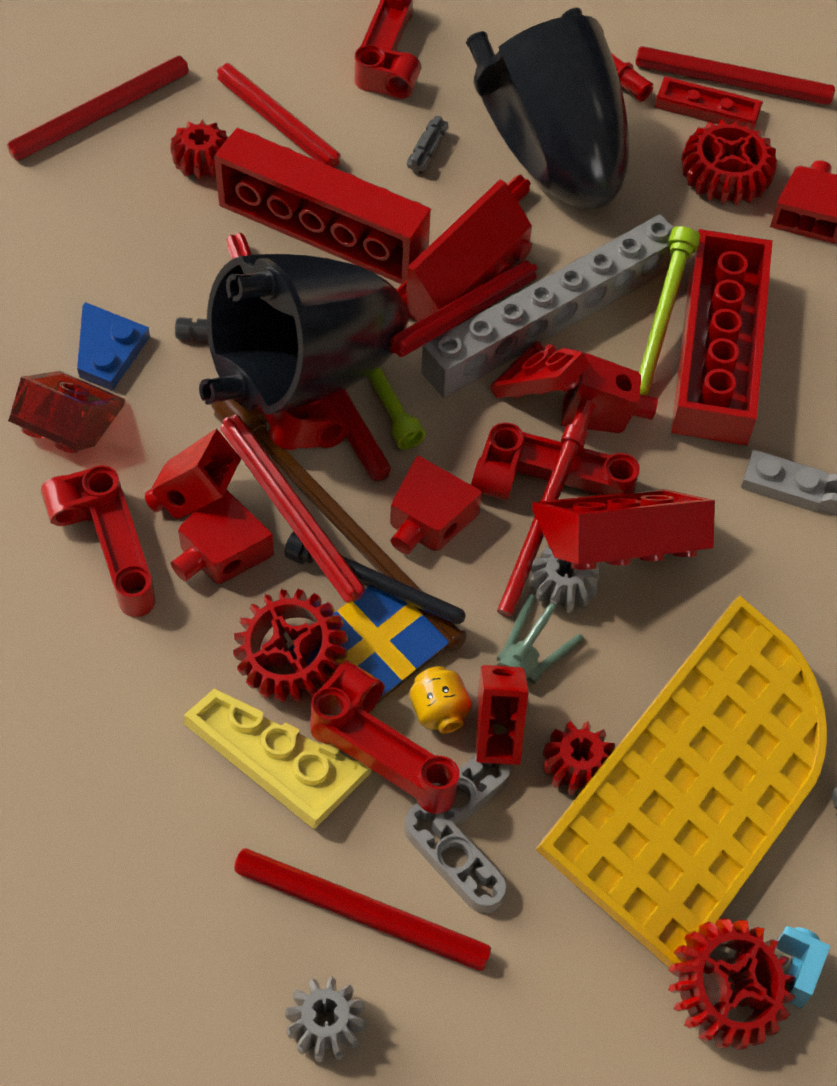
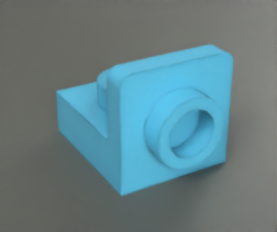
[776,926,831,1009]

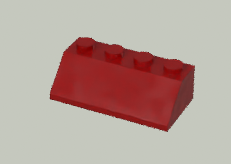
[406,179,532,322]
[532,489,715,570]

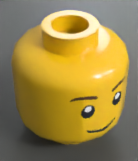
[409,666,472,734]

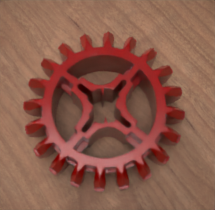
[681,119,777,206]
[233,588,348,703]
[668,918,796,1050]

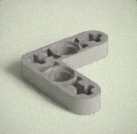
[405,755,511,913]

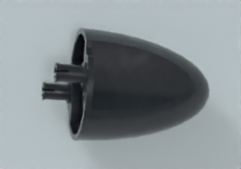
[466,7,629,210]
[199,254,408,414]

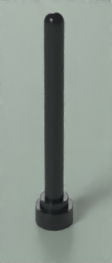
[284,531,466,624]

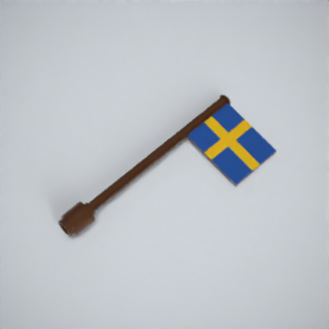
[211,400,467,704]

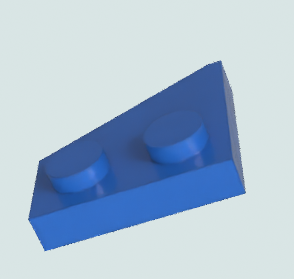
[77,302,150,391]

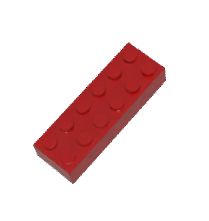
[214,127,431,284]
[671,229,773,446]

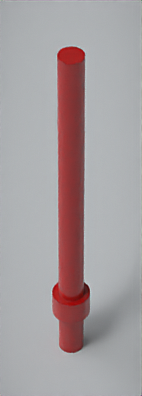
[497,399,595,617]

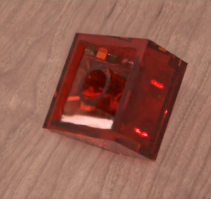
[8,371,126,453]

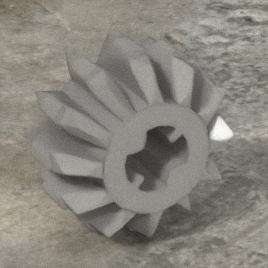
[530,547,600,614]
[285,977,366,1062]

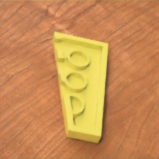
[184,689,372,829]

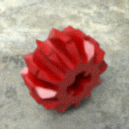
[170,119,228,180]
[542,720,616,797]

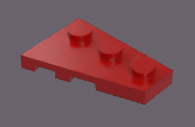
[489,341,591,399]

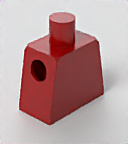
[770,160,837,244]
[561,353,658,433]
[145,428,241,519]
[390,455,482,555]
[171,489,274,584]
[476,665,529,765]

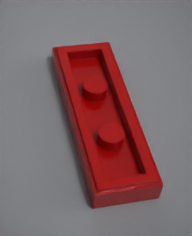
[654,76,763,131]

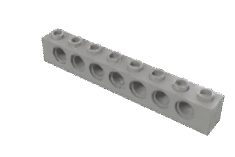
[421,214,674,398]

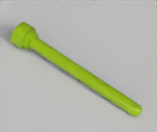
[639,226,701,395]
[368,367,426,450]

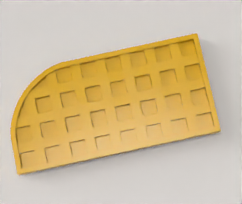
[535,595,827,968]

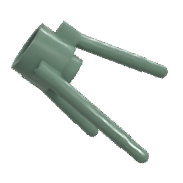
[496,594,584,684]

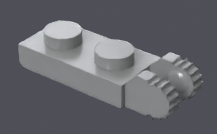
[741,449,837,516]

